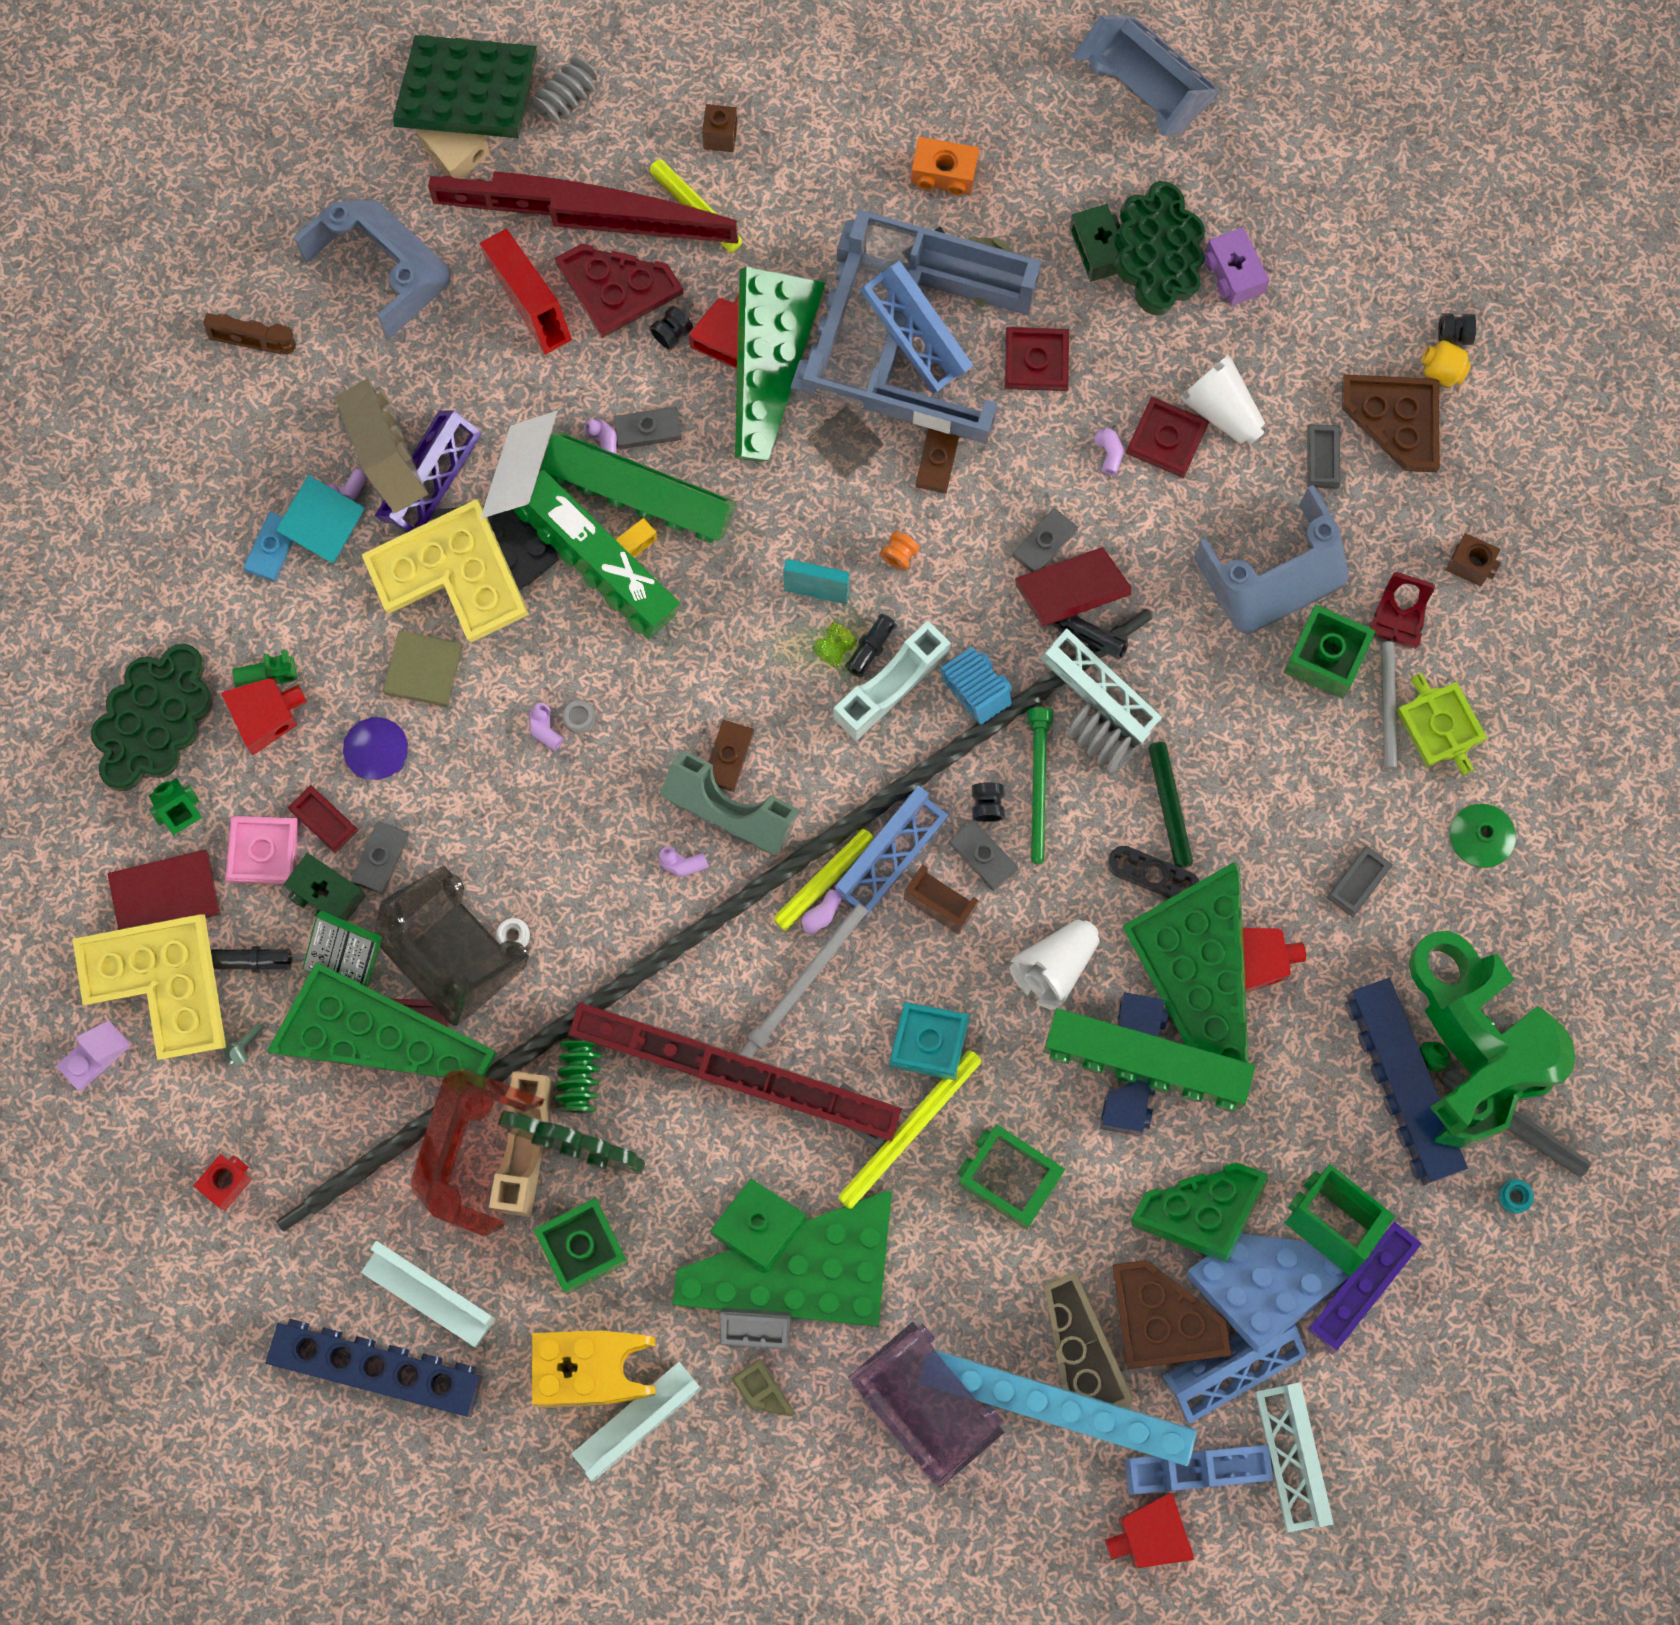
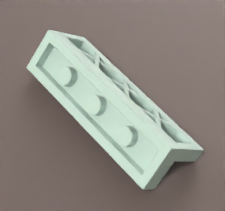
[1040,629,1162,746]
[361,1241,496,1348]
[572,1362,702,1481]
[1255,1382,1334,1533]

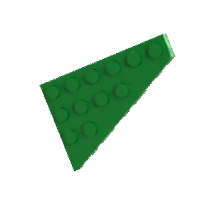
[1122,862,1249,1063]
[672,1191,892,1327]

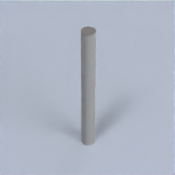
[1381,641,1398,770]

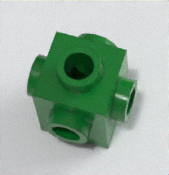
[148,778,202,836]

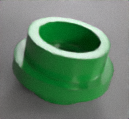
[1419,1041,1452,1072]

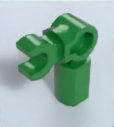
[232,650,298,688]

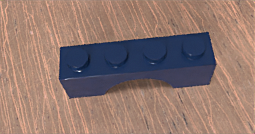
[1100,992,1168,1136]

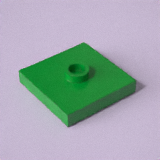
[710,1178,807,1272]

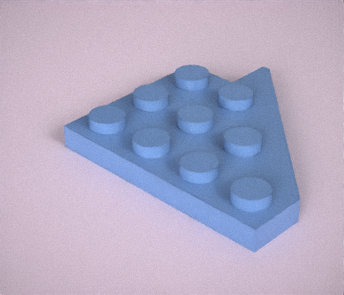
[1186,1233,1351,1353]

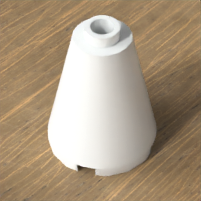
[1180,355,1265,445]
[1010,920,1100,1010]

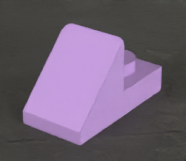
[56,1021,131,1092]

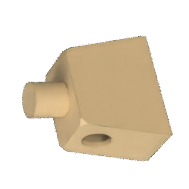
[416,129,490,179]

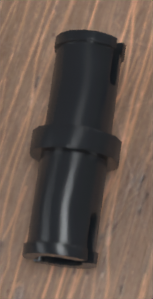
[845,614,897,678]

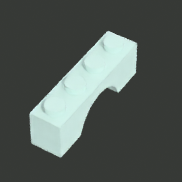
[833,621,951,741]

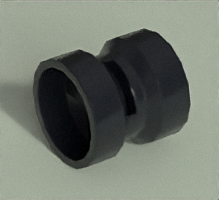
[649,305,693,351]
[1438,313,1476,345]
[972,782,1005,822]

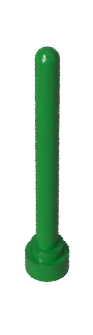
[1027,707,1054,865]

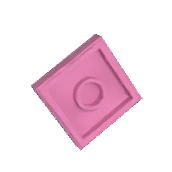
[225,816,299,885]

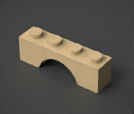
[489,1072,554,1217]

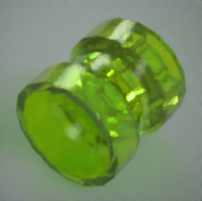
[812,622,857,667]

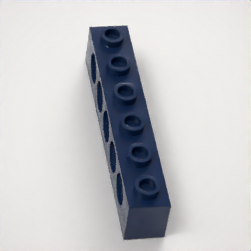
[265,1318,483,1418]

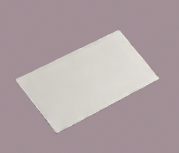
[480,410,558,519]

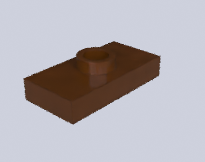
[915,428,960,494]
[709,720,754,792]

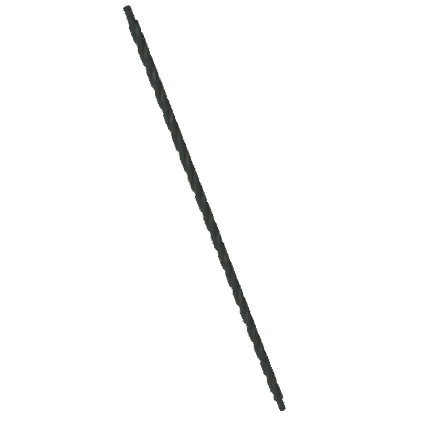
[276,609,1152,1232]

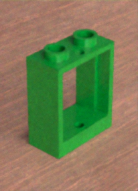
[957,1124,1066,1230]
[1284,1164,1395,1276]

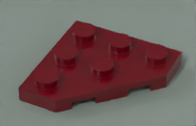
[555,244,684,338]

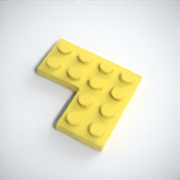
[362,499,529,643]
[72,914,226,1060]

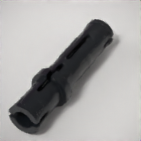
[1051,614,1129,660]
[210,946,292,973]

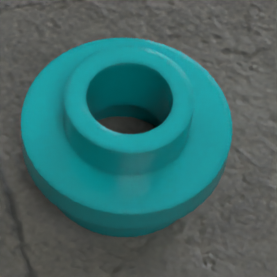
[1498,1179,1534,1214]

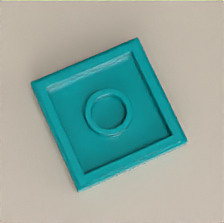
[276,475,365,563]
[783,559,850,604]
[889,1002,970,1080]

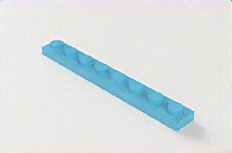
[919,1348,1198,1466]

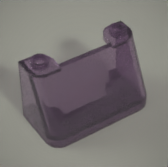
[848,1322,1005,1489]

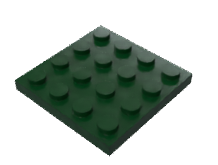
[393,35,537,138]

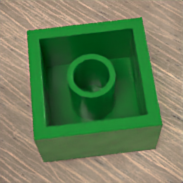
[1284,604,1375,699]
[533,1197,629,1295]

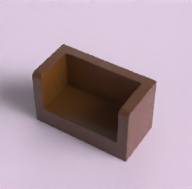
[903,864,979,935]

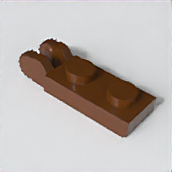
[203,313,296,355]

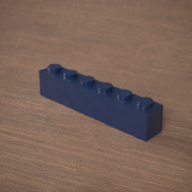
[1345,977,1468,1186]

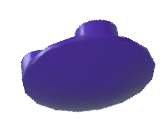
[343,717,408,780]

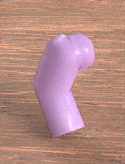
[584,419,617,453]
[802,890,842,934]

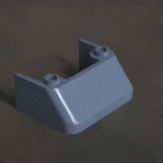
[1072,15,1220,136]
[294,199,450,339]
[1194,485,1349,634]

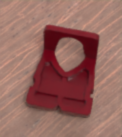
[1370,572,1435,649]

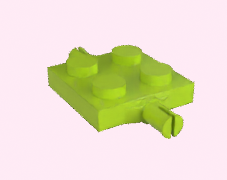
[1397,673,1487,776]

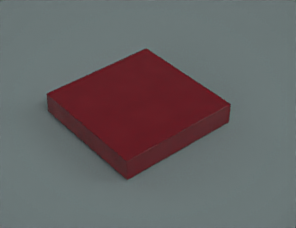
[1005,327,1069,391]
[1126,396,1209,478]

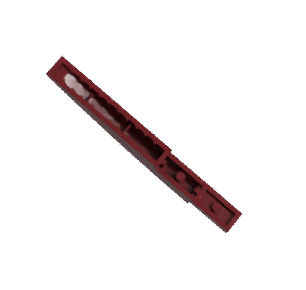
[428,171,739,244]
[568,1002,902,1141]

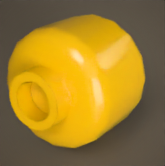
[1421,340,1471,388]

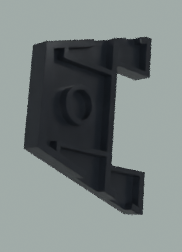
[433,505,559,591]

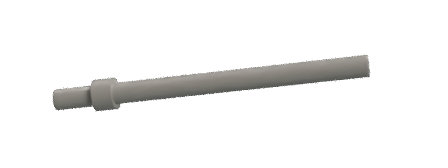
[739,903,868,1058]

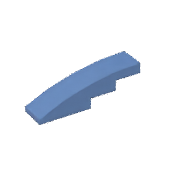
[1124,1445,1273,1495]

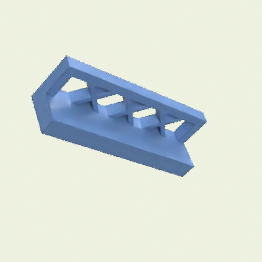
[859,260,973,394]
[835,785,949,917]
[1162,1324,1308,1424]

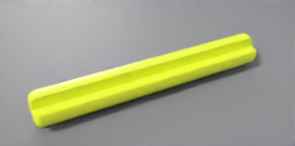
[650,159,742,252]
[773,829,875,931]

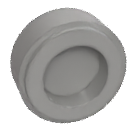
[562,700,596,734]

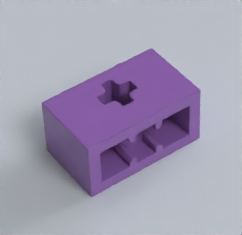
[1204,227,1270,306]

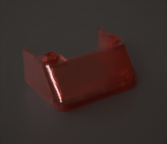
[411,1069,545,1237]

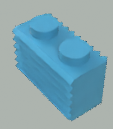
[939,646,1012,725]

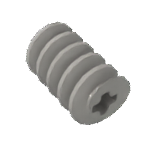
[531,56,597,125]
[1067,702,1140,774]

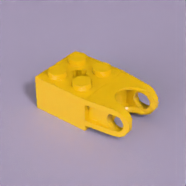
[532,1331,656,1408]

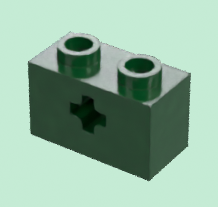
[1069,204,1121,282]
[283,852,366,921]

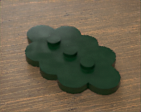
[1114,181,1205,316]
[91,644,213,792]
[498,1111,645,1175]

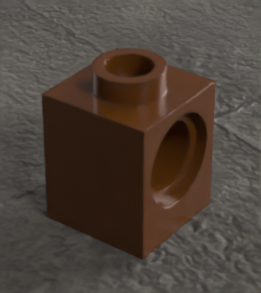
[702,104,738,152]
[1446,533,1501,586]

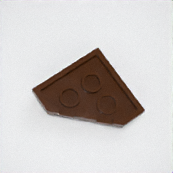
[1342,374,1440,473]
[1112,1260,1232,1370]

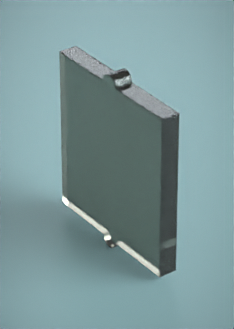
[808,406,884,479]

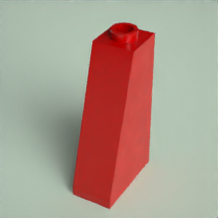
[479,228,572,355]

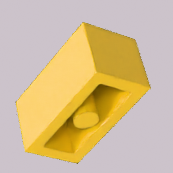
[615,518,658,558]

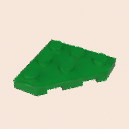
[1131,1162,1268,1263]

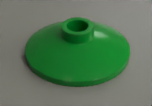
[1450,804,1516,868]

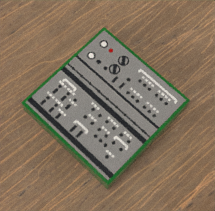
[302,911,382,987]

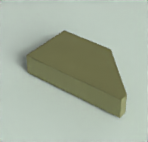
[731,1359,796,1416]

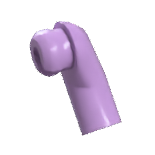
[1095,428,1124,476]
[327,469,368,500]
[529,703,564,751]
[659,846,709,877]

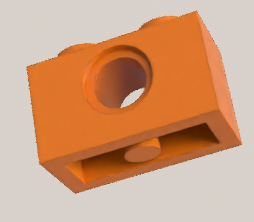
[911,136,980,196]

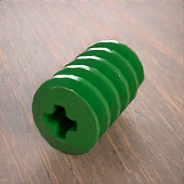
[554,1041,602,1114]

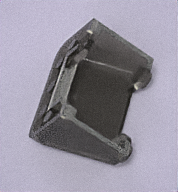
[375,865,529,1026]

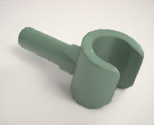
[224,1022,264,1065]

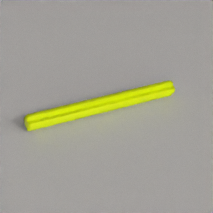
[838,1050,982,1209]

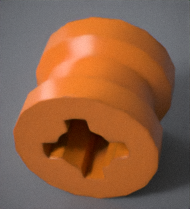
[880,531,920,571]

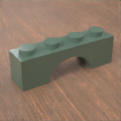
[659,750,800,855]

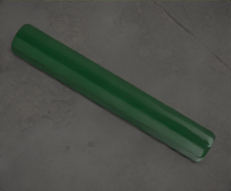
[1148,742,1193,868]

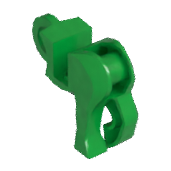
[1409,931,1576,1148]

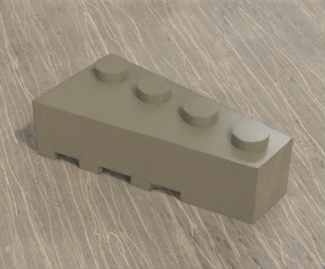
[335,378,428,514]
[1044,1271,1134,1407]

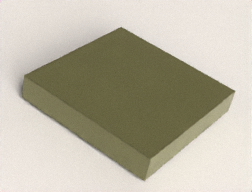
[383,630,463,707]

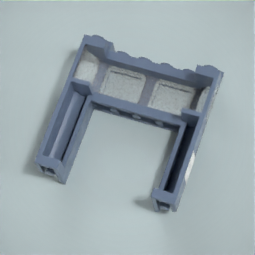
[791,210,1042,444]

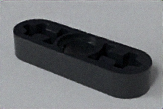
[1107,846,1200,899]

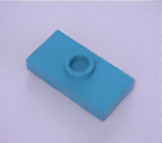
[243,511,294,583]

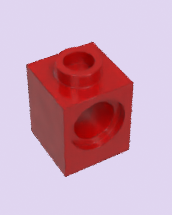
[193,1154,252,1211]

